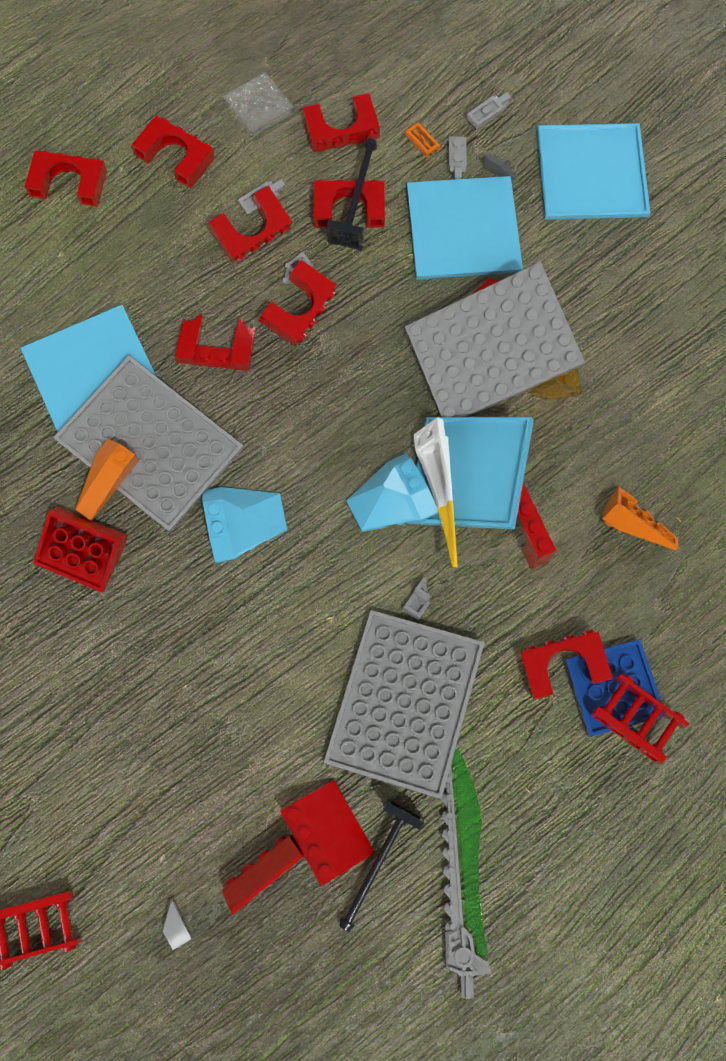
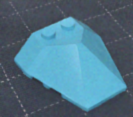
[346,453,439,532]
[202,487,287,563]

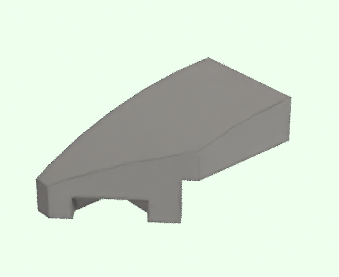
[283,252,314,284]
[403,577,431,621]
[163,900,192,950]

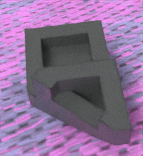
[483,153,517,180]

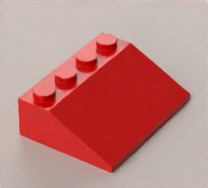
[33,507,128,593]
[280,780,375,886]
[222,835,304,915]

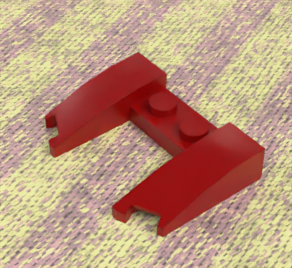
[175,315,256,371]

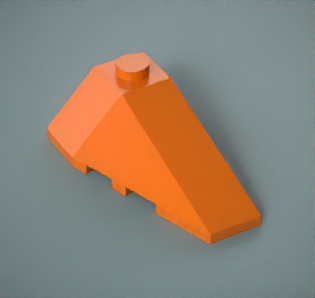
[75,439,139,521]
[602,487,678,550]

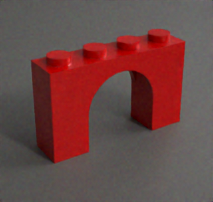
[303,93,380,152]
[131,115,215,189]
[24,150,107,207]
[314,180,385,228]
[208,185,292,263]
[259,260,336,346]
[517,482,557,569]
[521,629,613,700]

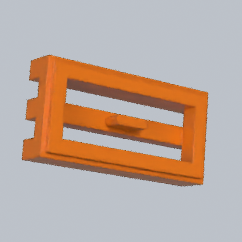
[405,122,440,158]

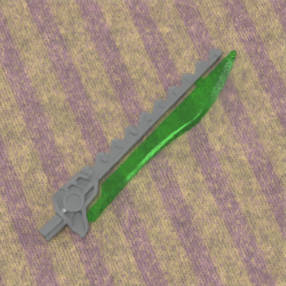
[441,749,491,999]

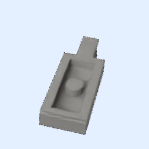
[466,92,511,130]
[448,136,467,180]
[238,179,285,216]

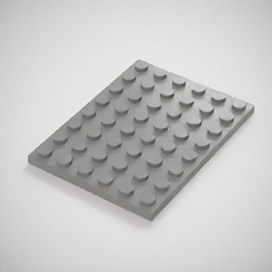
[405,262,585,417]
[53,356,244,532]
[324,610,485,799]

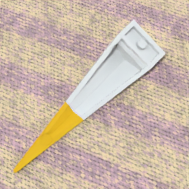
[414,417,458,568]

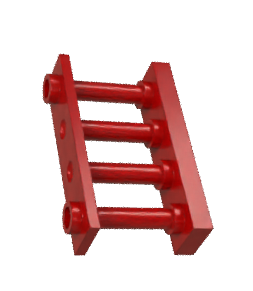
[590,674,689,764]
[0,891,82,970]

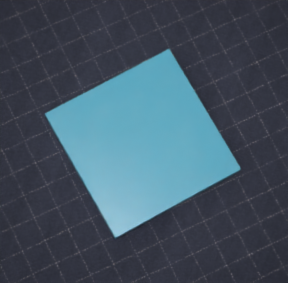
[537,123,650,220]
[407,176,523,279]
[21,305,156,432]
[406,417,534,530]

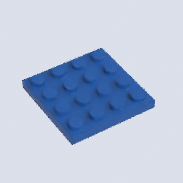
[564,639,665,737]

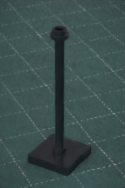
[327,138,377,251]
[339,799,424,932]

